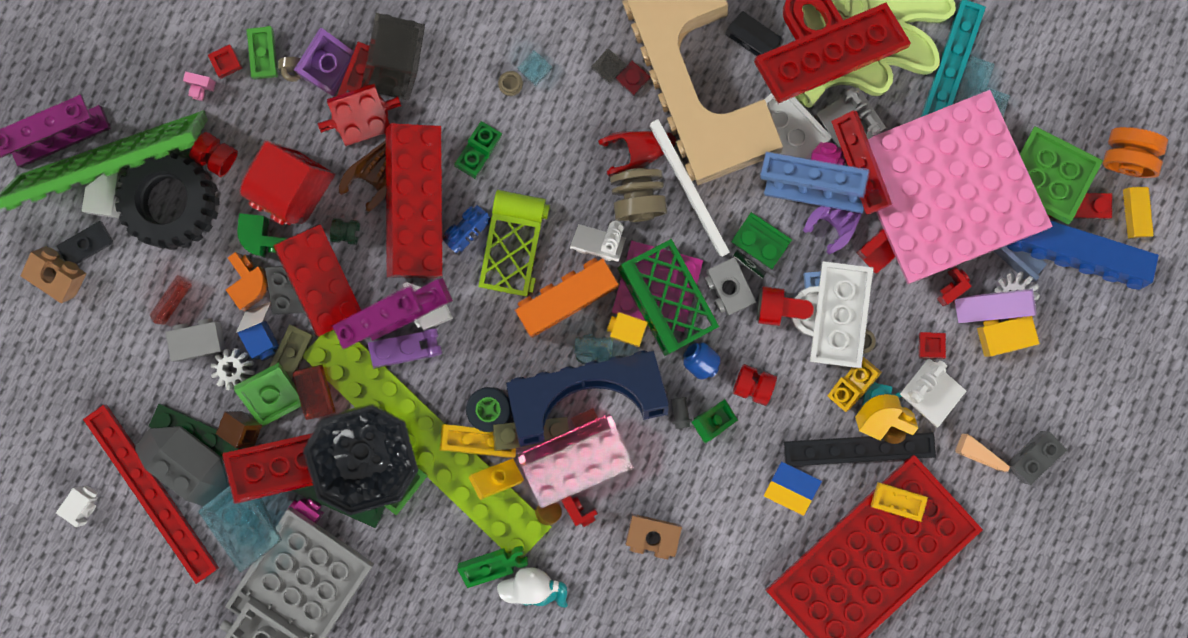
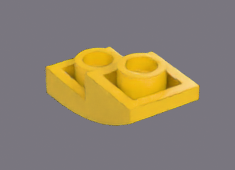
[827,357,882,412]

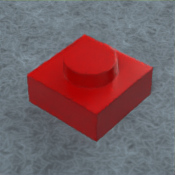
[208,44,243,79]
[919,332,946,359]

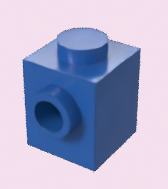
[237,321,279,361]

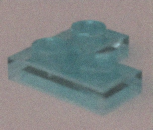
[953,56,1010,117]

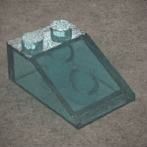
[198,486,282,572]

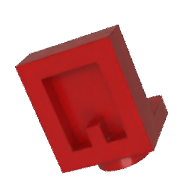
[937,267,972,306]
[561,493,598,527]

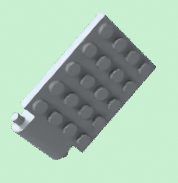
[219,507,374,638]

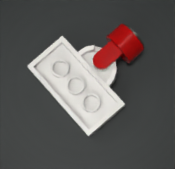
[756,261,873,368]

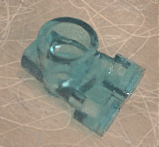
[574,334,614,364]

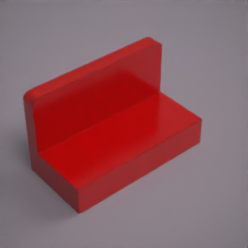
[856,229,895,273]

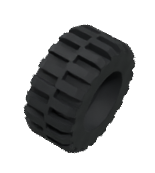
[115,151,220,250]

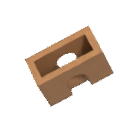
[20,246,87,304]
[625,514,682,560]

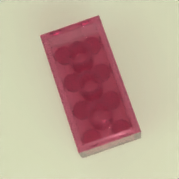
[518,414,634,508]

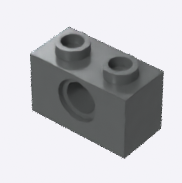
[1006,431,1067,485]

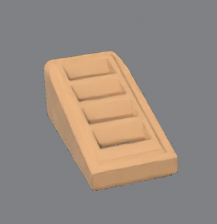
[955,434,1010,472]

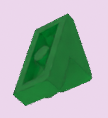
[692,399,738,443]

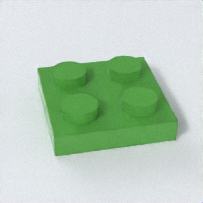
[234,363,305,427]

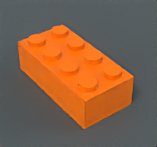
[515,258,619,338]

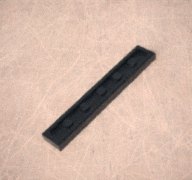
[783,432,936,466]

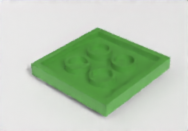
[1019,126,1103,225]

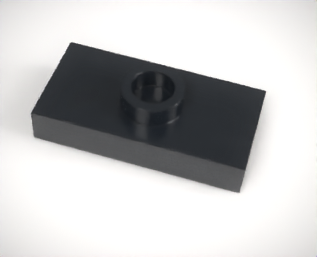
[57,221,114,264]

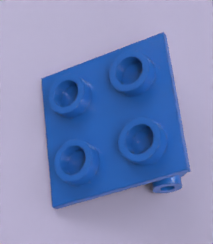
[442,205,491,253]

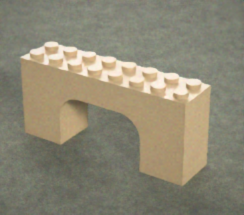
[622,0,783,186]

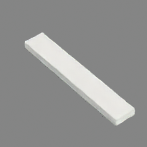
[649,119,730,257]

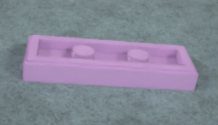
[955,289,1037,323]

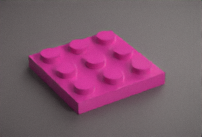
[612,241,703,332]

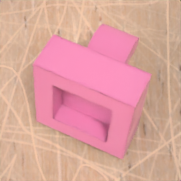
[183,71,216,101]

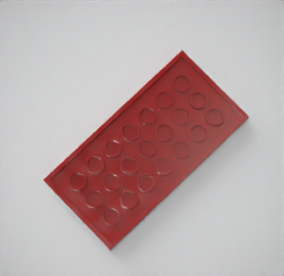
[765,455,983,638]

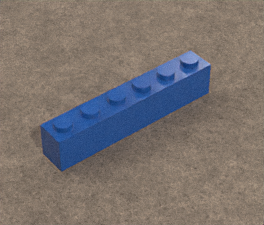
[1007,221,1159,290]

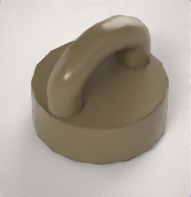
[278,57,301,82]

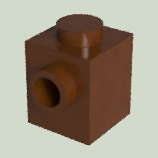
[216,411,262,448]

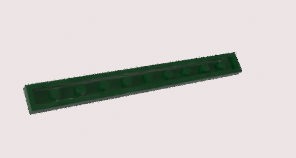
[148,404,386,528]

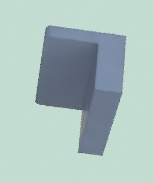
[994,246,1047,283]

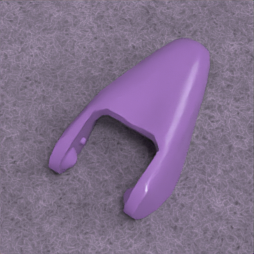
[803,206,862,255]

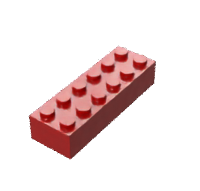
[385,123,443,278]

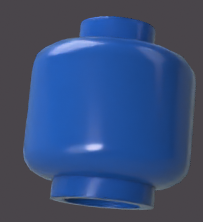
[683,342,720,380]

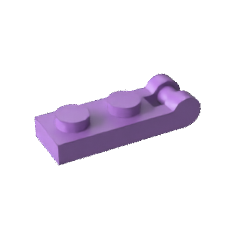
[368,329,442,369]

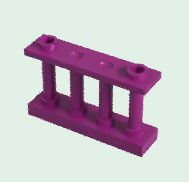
[0,95,111,168]
[333,278,453,349]

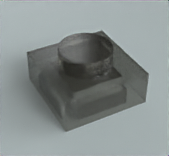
[591,48,626,85]

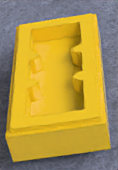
[469,458,524,500]
[871,482,928,522]

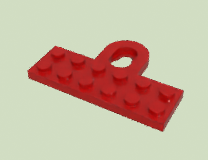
[754,0,911,104]

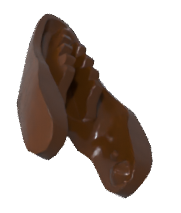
[338,141,386,213]

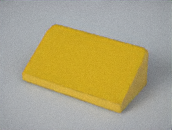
[1123,187,1154,239]

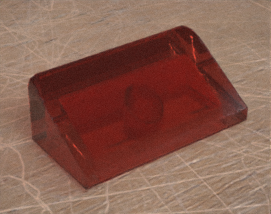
[150,275,192,325]
[293,364,336,420]

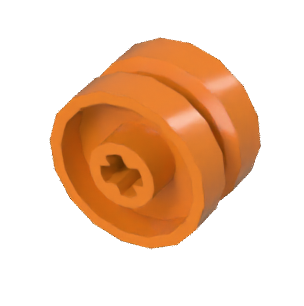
[1103,127,1168,178]

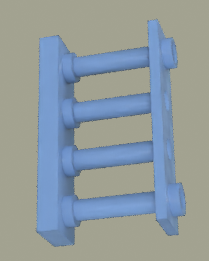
[760,152,869,214]

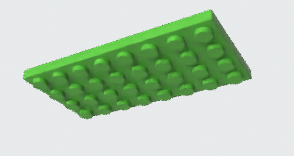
[0,110,208,211]

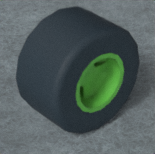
[466,387,512,432]

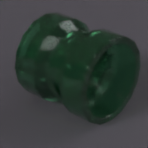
[330,218,360,245]

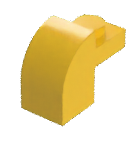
[855,394,918,440]

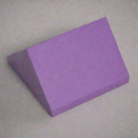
[294,28,354,96]

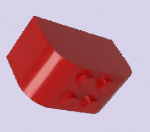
[240,141,336,226]

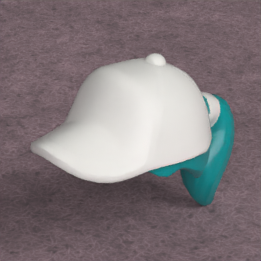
[497,567,568,608]

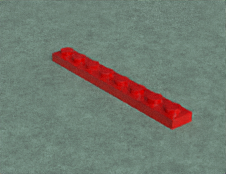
[83,405,219,584]

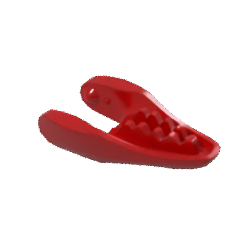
[598,131,676,177]

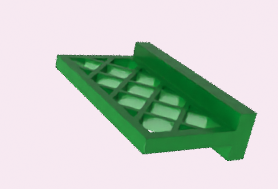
[617,239,719,356]

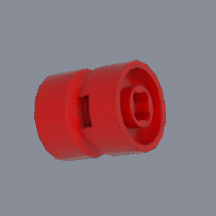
[189,132,238,177]
[732,364,777,406]

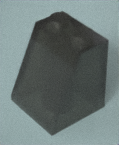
[361,13,425,101]

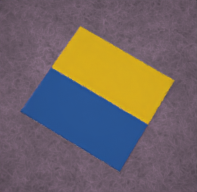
[764,461,822,516]

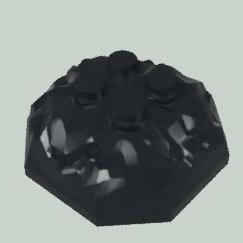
[303,404,418,516]

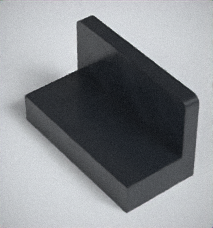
[725,11,782,57]

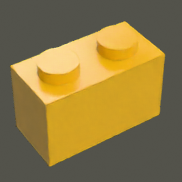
[607,312,648,348]
[977,316,1040,357]

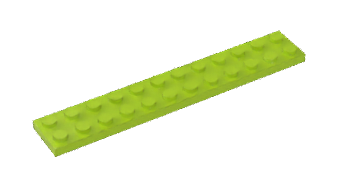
[303,329,552,558]

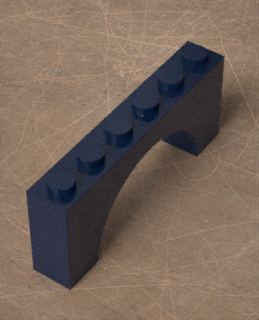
[506,350,669,447]

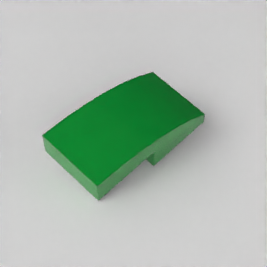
[454,121,502,179]

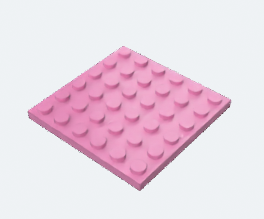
[868,90,1052,284]

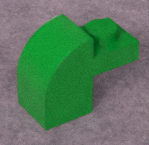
[237,213,287,258]

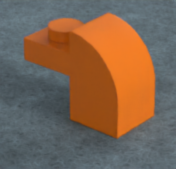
[226,252,268,311]

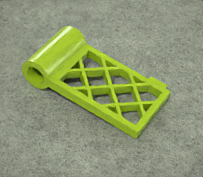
[478,189,550,297]

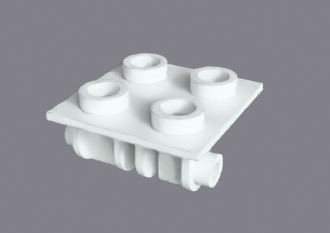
[570,221,626,262]
[900,359,966,428]

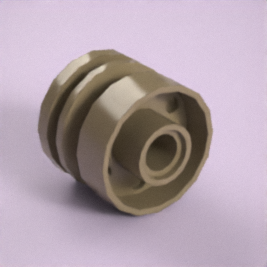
[610,168,667,222]

